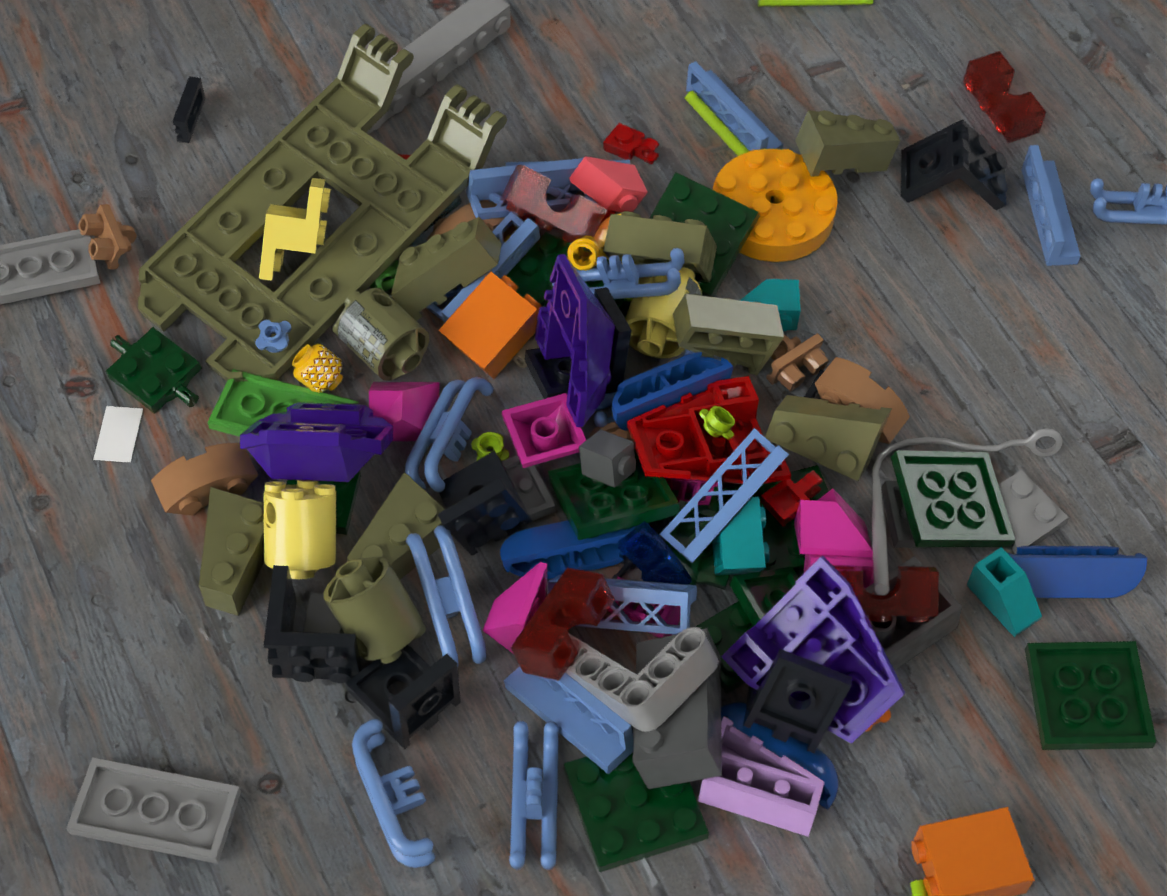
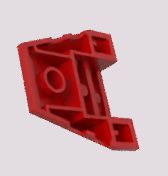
[627,376,791,484]

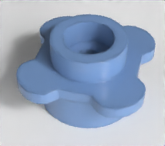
[255,320,291,353]

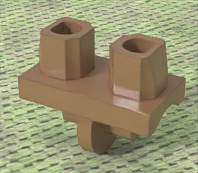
[78,204,137,269]
[766,333,829,392]

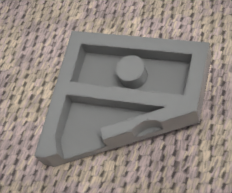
[999,470,1069,554]

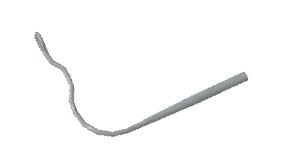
[872,428,1063,595]

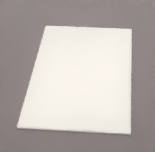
[93,406,143,463]

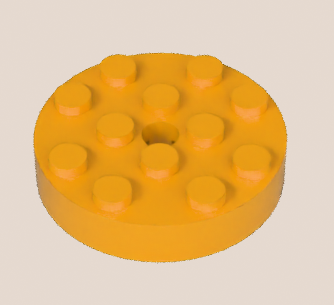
[712,149,838,262]

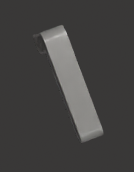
[529,624,719,732]

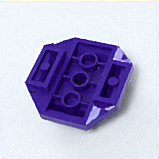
[240,402,393,482]

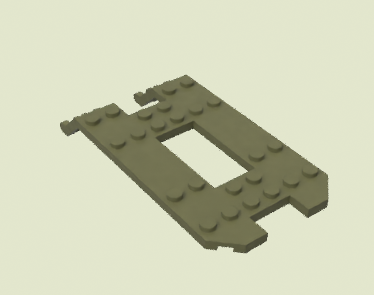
[138,23,507,382]

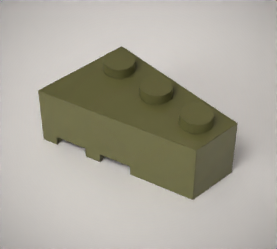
[795,110,900,176]
[603,211,717,283]
[391,217,502,321]
[673,294,784,376]
[765,395,892,481]
[347,472,453,579]
[199,487,264,616]

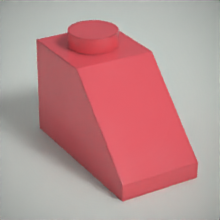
[569,156,648,212]

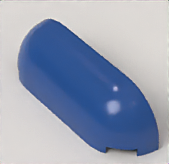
[612,352,734,431]
[500,520,641,580]
[1008,546,1148,598]
[721,702,839,810]

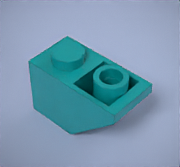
[740,279,801,331]
[712,497,769,575]
[967,547,1042,637]

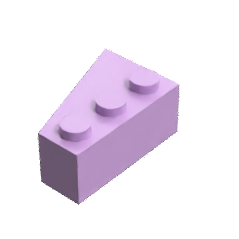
[698,716,825,837]

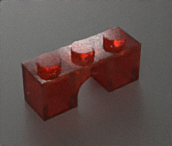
[963,51,1046,143]
[500,165,607,243]
[833,565,939,622]
[510,568,615,681]

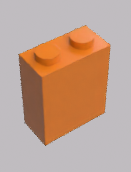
[438,271,542,379]
[911,807,1035,896]

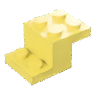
[259,178,331,281]

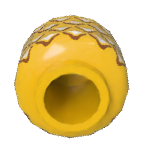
[292,344,343,393]

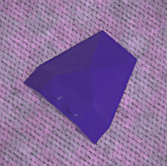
[535,254,615,427]
[721,555,905,744]

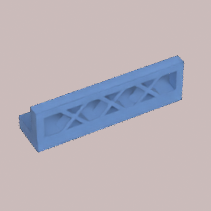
[686,61,783,151]
[1021,145,1081,266]
[466,158,597,220]
[426,212,540,322]
[660,428,789,563]
[547,575,697,635]
[504,641,634,774]

